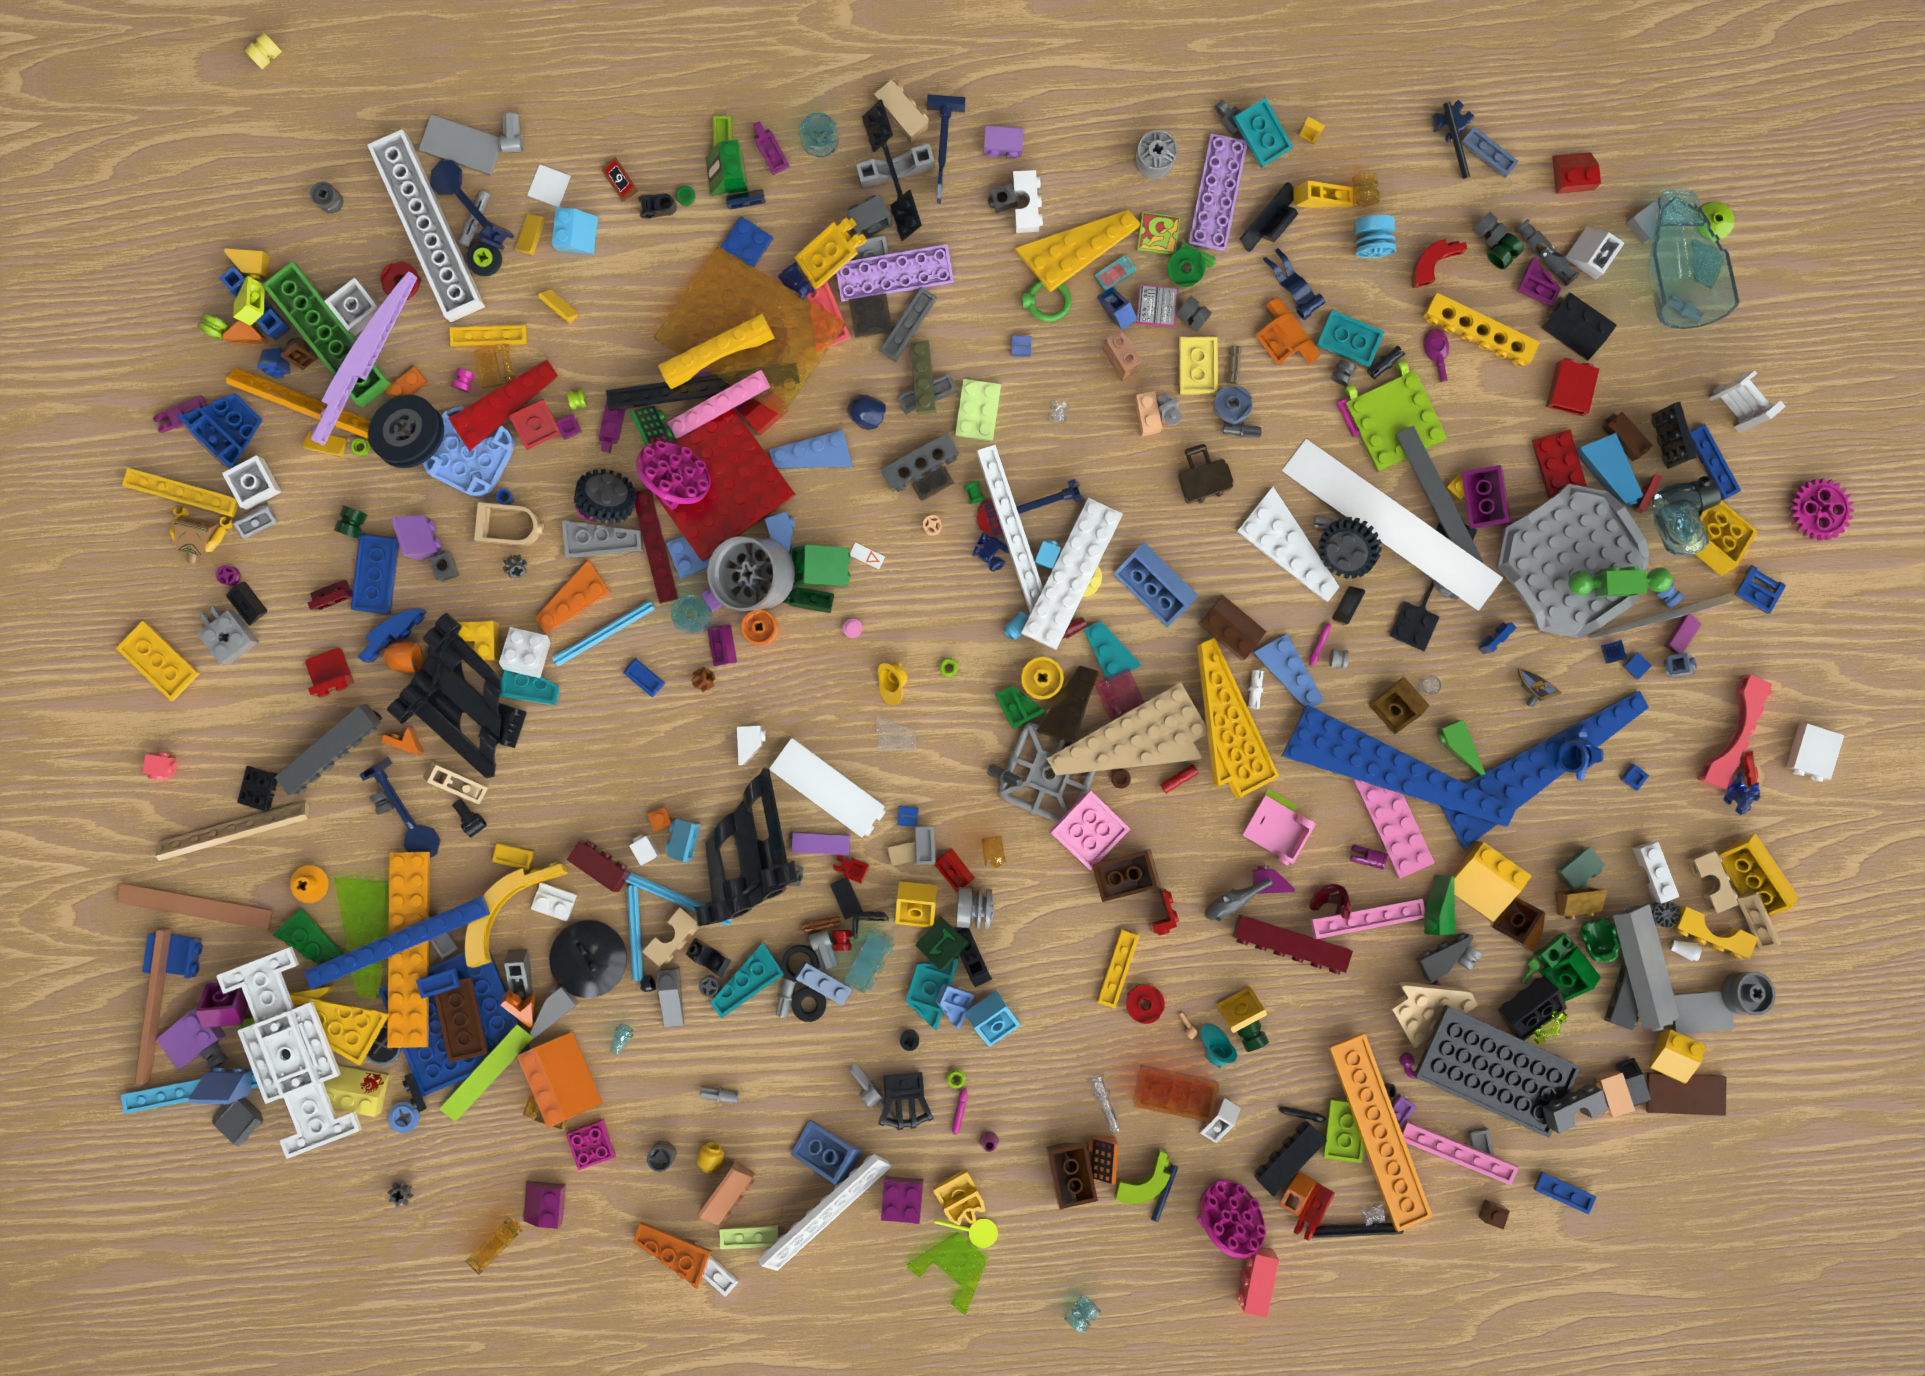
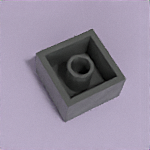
[846,194,892,239]

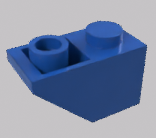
[257,348,291,378]

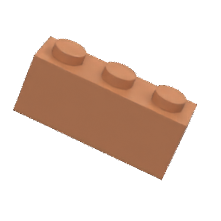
[697,1160,755,1225]

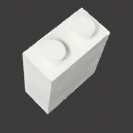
[1786,724,1844,782]

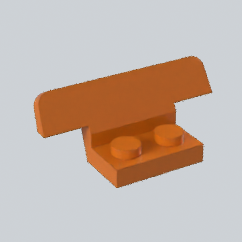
[1256,298,1320,365]

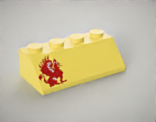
[312,1062,389,1117]

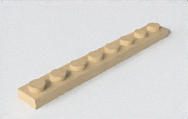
[155,801,309,861]

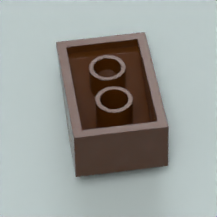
[1092,849,1161,902]

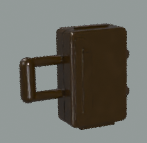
[1178,444,1234,504]

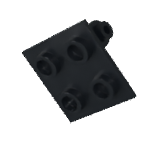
[478,703,527,748]
[237,766,278,812]

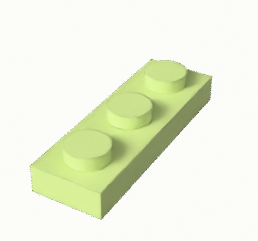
[720,1225,779,1249]

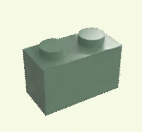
[1555,846,1605,890]

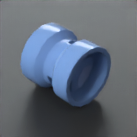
[1656,584,1684,608]

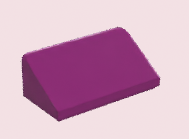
[1664,614,1701,655]
[708,625,737,666]

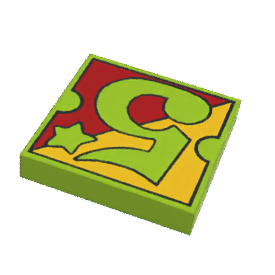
[1137,212,1180,256]

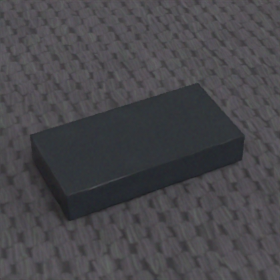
[830,877,863,920]

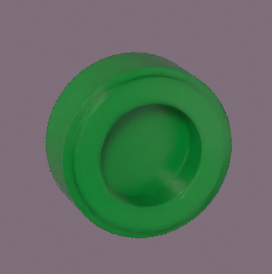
[676,186,696,206]

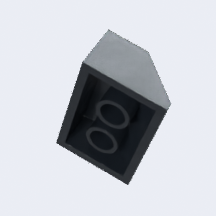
[1541,292,1617,361]
[1498,975,1567,1041]

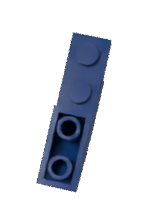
[358,608,427,663]

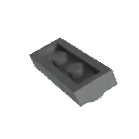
[897,373,957,415]

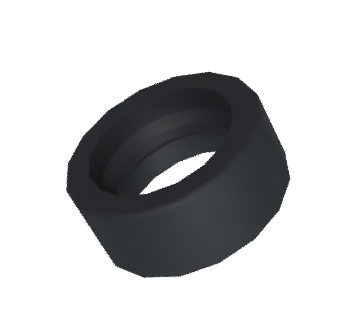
[781,945,819,983]

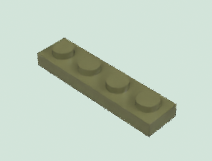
[910,340,936,415]

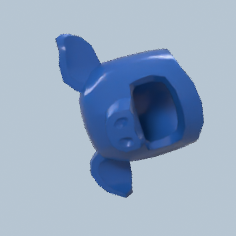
[1558,727,1604,781]

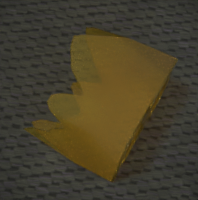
[982,836,1007,868]

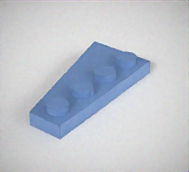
[1252,634,1324,709]

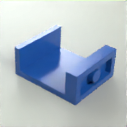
[142,932,203,978]

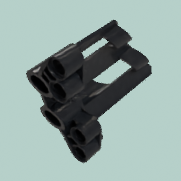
[387,613,502,779]
[694,767,798,926]

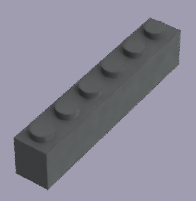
[275,704,381,795]

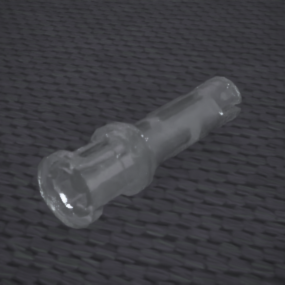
[1088,1073,1122,1134]

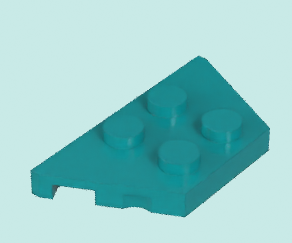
[905,957,959,1030]

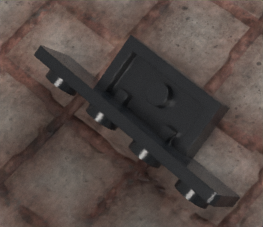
[1240,182,1299,252]

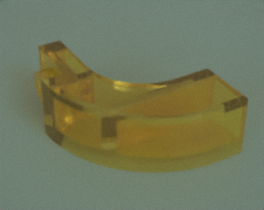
[465,1217,522,1275]

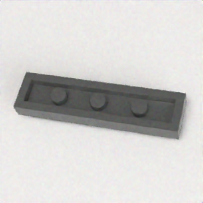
[880,287,937,362]

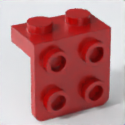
[305,648,354,698]
[1149,888,1179,936]

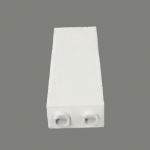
[769,738,886,837]

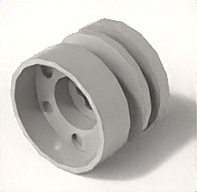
[1135,130,1178,180]
[956,887,994,929]

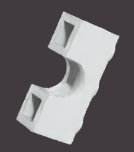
[1013,170,1043,233]
[1632,841,1680,904]

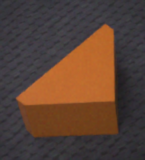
[222,320,268,344]

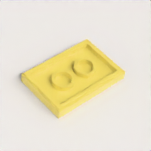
[1179,337,1218,395]

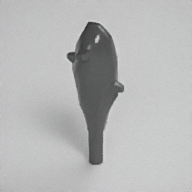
[1204,877,1273,922]

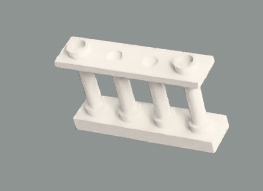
[1709,371,1786,433]

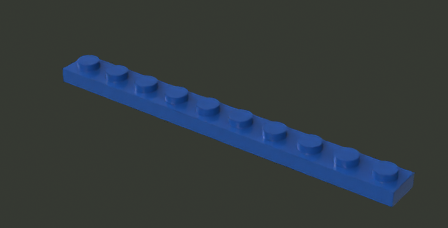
[304,896,491,989]

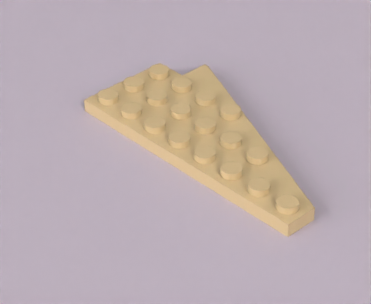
[1047,682,1207,775]

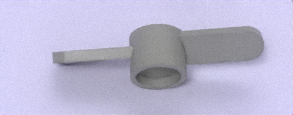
[849,1063,896,1120]

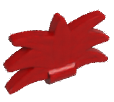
[1743,751,1760,796]

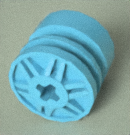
[1354,215,1397,258]

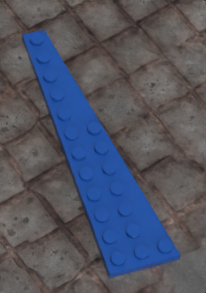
[1440,691,1649,849]
[1281,705,1516,827]

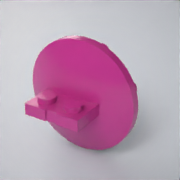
[636,441,711,510]
[1196,1180,1266,1258]

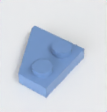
[666,536,710,579]
[935,983,975,1029]

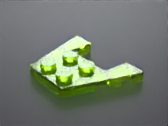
[907,1232,988,1315]

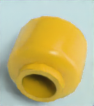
[697,1142,724,1173]

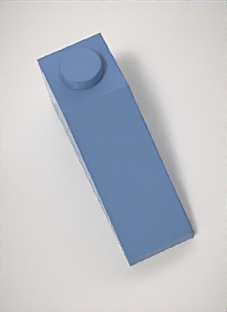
[765,512,796,556]

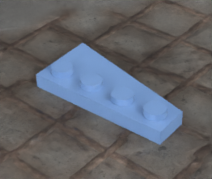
[769,430,853,469]

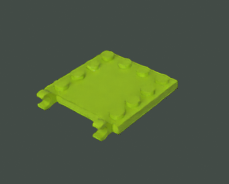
[1344,360,1448,472]

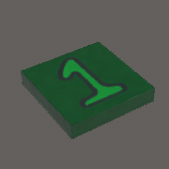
[915,917,969,972]

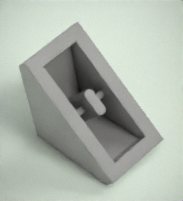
[1626,201,1658,244]

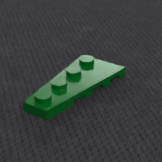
[273,908,344,965]

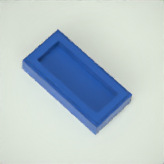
[623,658,665,698]
[416,968,461,999]

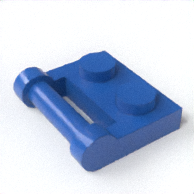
[1734,565,1786,614]

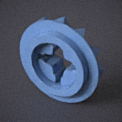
[388,1101,420,1133]

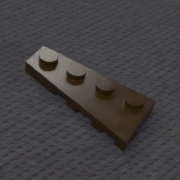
[1037,666,1098,743]

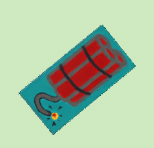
[1094,254,1137,292]

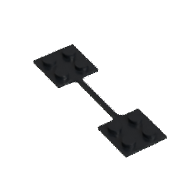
[862,99,922,241]
[1390,522,1477,652]

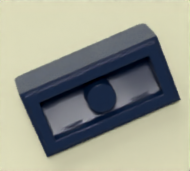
[726,189,766,210]

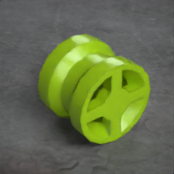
[567,388,588,410]

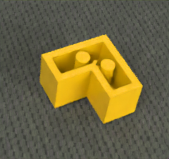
[458,621,500,661]

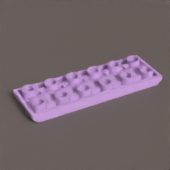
[1188,133,1247,252]
[836,244,954,302]

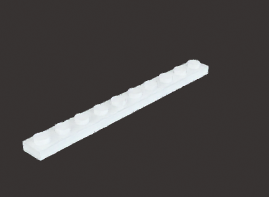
[976,445,1043,615]

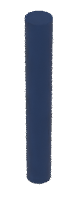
[1151,1164,1178,1222]

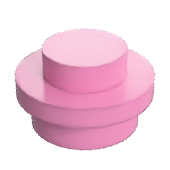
[843,619,862,638]

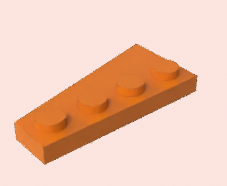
[535,560,610,634]
[633,1222,712,1289]

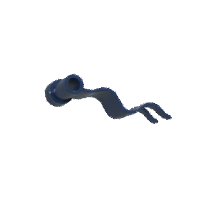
[1263,248,1325,320]

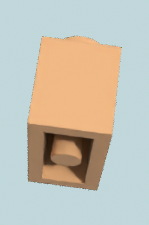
[1134,391,1162,436]
[1594,1070,1635,1117]

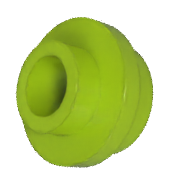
[351,437,371,457]
[939,658,958,677]
[947,1069,966,1088]

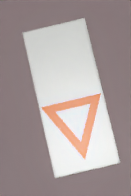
[850,542,885,569]

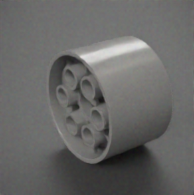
[707,536,795,611]

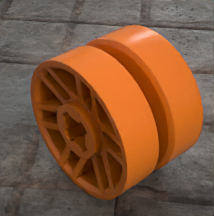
[741,610,779,646]

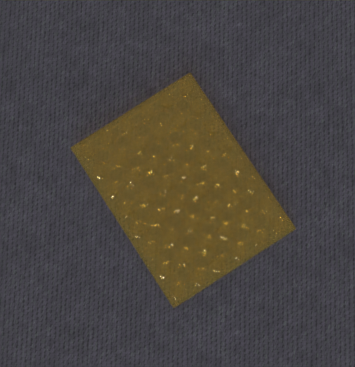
[654,246,846,416]

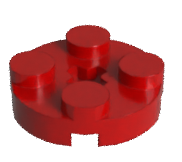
[380,261,421,301]
[1126,984,1165,1024]

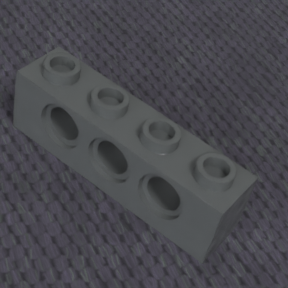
[880,432,959,492]

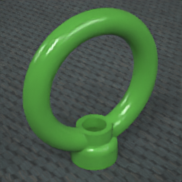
[1022,280,1072,322]

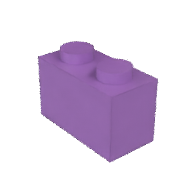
[984,126,1023,159]

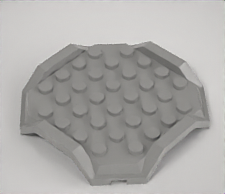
[1496,484,1649,638]

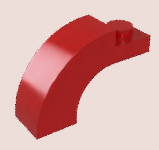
[1412,239,1468,288]

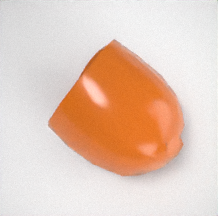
[382,641,424,674]

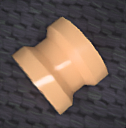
[923,515,942,536]

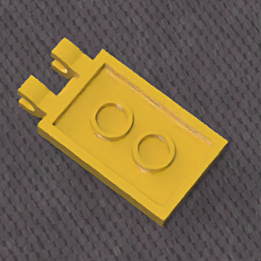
[794,218,867,289]

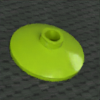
[1696,202,1735,240]

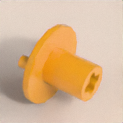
[290,865,329,903]

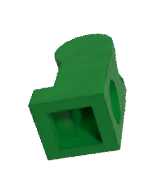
[1534,932,1575,968]

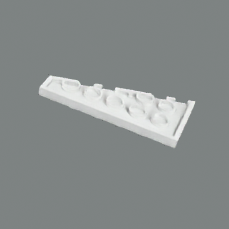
[1237,487,1339,603]

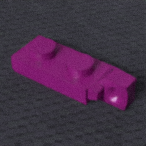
[753,121,790,175]
[599,400,626,453]

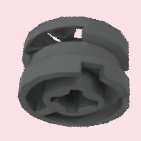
[1650,901,1681,928]

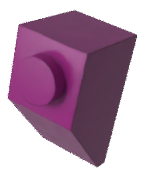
[1252,865,1295,894]

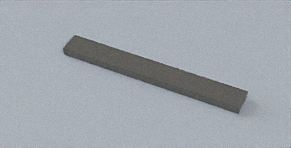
[1395,426,1483,563]

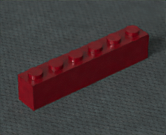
[1233,914,1353,975]

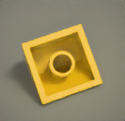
[895,881,938,928]
[1649,1029,1706,1083]

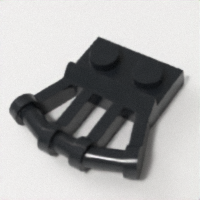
[878,1072,934,1130]

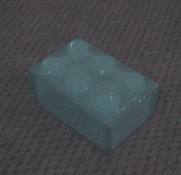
[844,927,895,993]

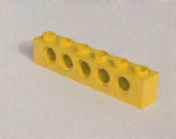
[1423,293,1540,367]

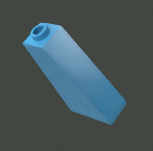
[1577,433,1643,507]

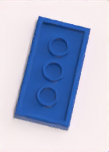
[351,534,399,614]

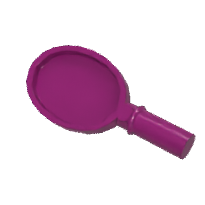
[1424,329,1449,382]

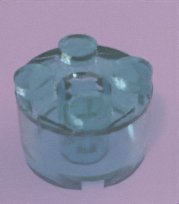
[799,112,839,157]
[671,595,712,635]

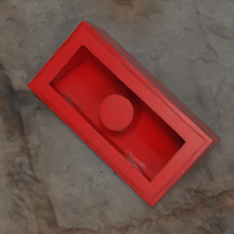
[935,848,975,893]

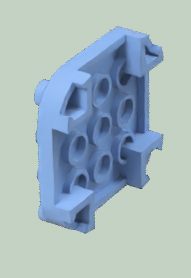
[423,406,515,497]

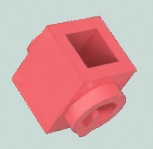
[142,751,177,781]

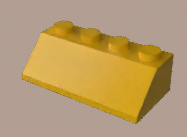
[1718,833,1799,916]

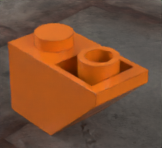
[1279,1172,1317,1216]

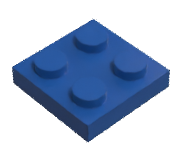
[720,216,773,270]

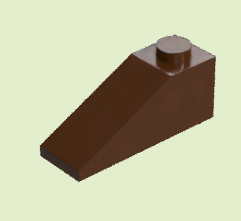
[280,337,318,370]

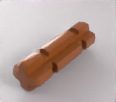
[803,916,841,934]

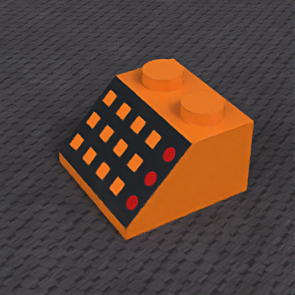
[1088,1135,1118,1184]

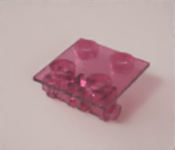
[1094,669,1145,719]

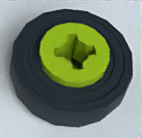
[467,241,502,276]

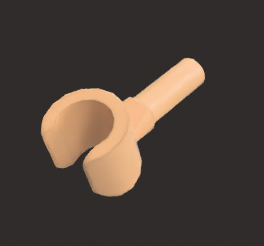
[1179,1012,1197,1040]

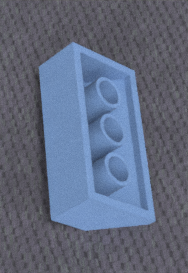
[1113,542,1199,627]

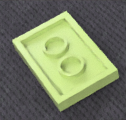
[955,379,1001,442]

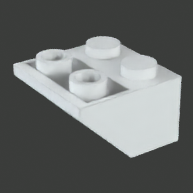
[1565,227,1624,280]

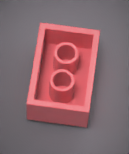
[1236,1247,1279,1318]

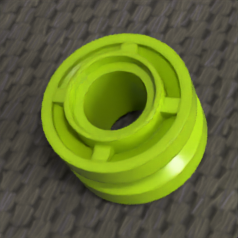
[197,313,230,340]

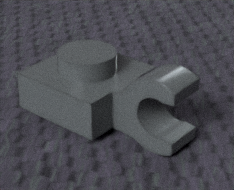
[1214,100,1241,134]

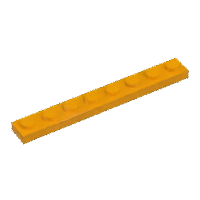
[226,368,371,439]

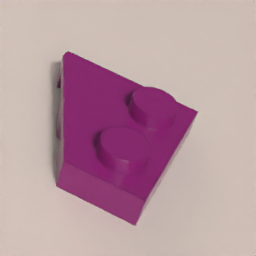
[1517,257,1561,307]

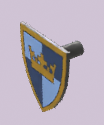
[1518,668,1562,707]

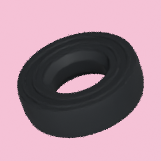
[791,987,826,1022]

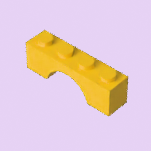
[1673,905,1758,960]

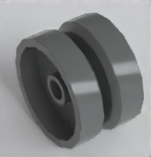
[1721,972,1776,1015]

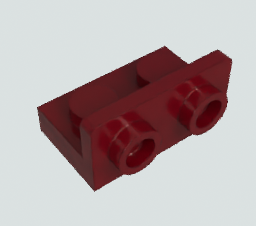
[307,580,352,611]

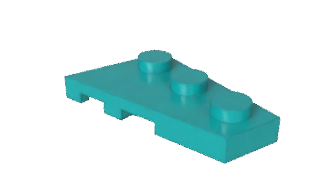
[1083,621,1142,681]
[500,670,560,706]

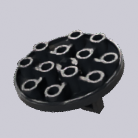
[549,920,627,998]

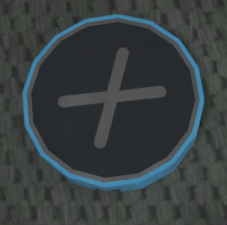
[366,1025,402,1064]

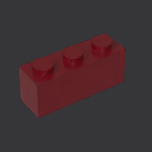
[567,840,631,892]

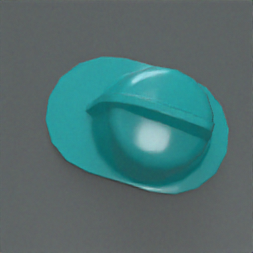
[1200,1024,1237,1068]

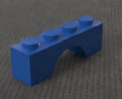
[219,266,291,340]

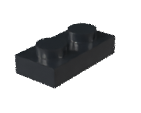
[402,1073,427,1112]

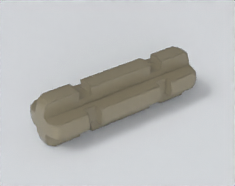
[1228,346,1241,384]

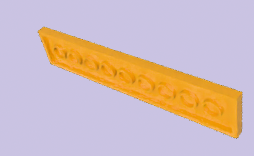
[387,852,430,1048]
[1328,1033,1433,1232]

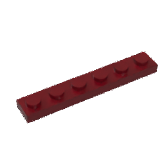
[635,489,679,604]

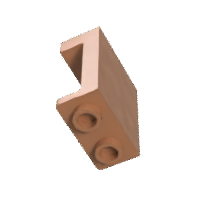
[1103,330,1142,381]

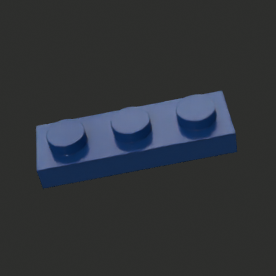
[1533,1171,1596,1215]

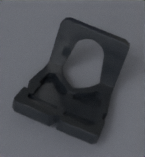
[852,911,889,939]

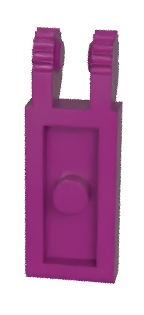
[153,395,207,433]

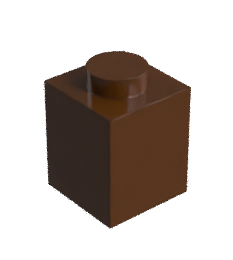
[1479,1199,1510,1230]

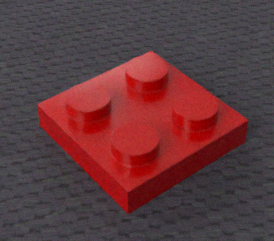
[509,398,561,450]

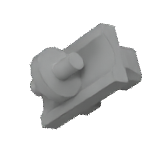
[1157,392,1181,426]

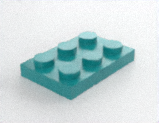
[1233,97,1294,168]
[1316,310,1385,368]

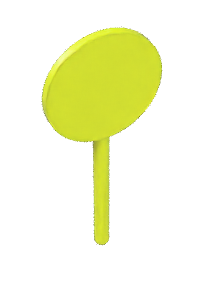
[934,1218,998,1248]

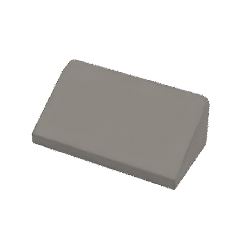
[232,502,278,539]

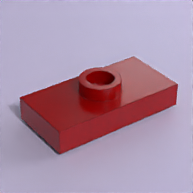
[1635,474,1662,514]

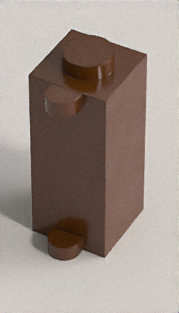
[1602,412,1653,461]

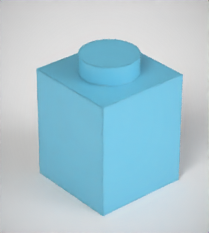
[1035,539,1061,571]

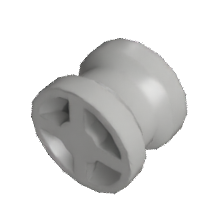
[1329,649,1349,669]

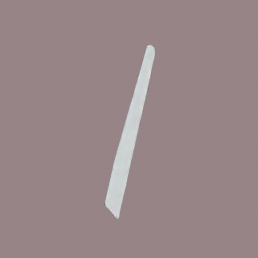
[1588,594,1735,639]

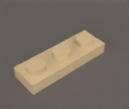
[1737,891,1781,950]

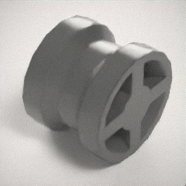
[699,976,720,997]

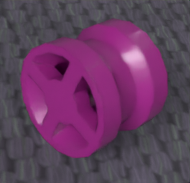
[216,565,241,586]

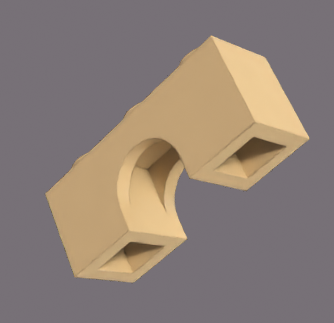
[1687,850,1739,914]
[643,906,699,967]

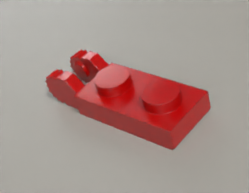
[1294,1183,1335,1241]

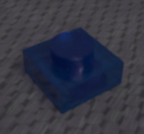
[1601,640,1627,664]

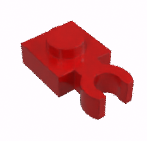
[833,855,869,884]

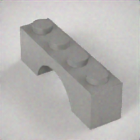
[856,143,935,189]

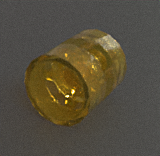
[1352,173,1380,207]

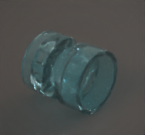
[1065,1295,1101,1334]

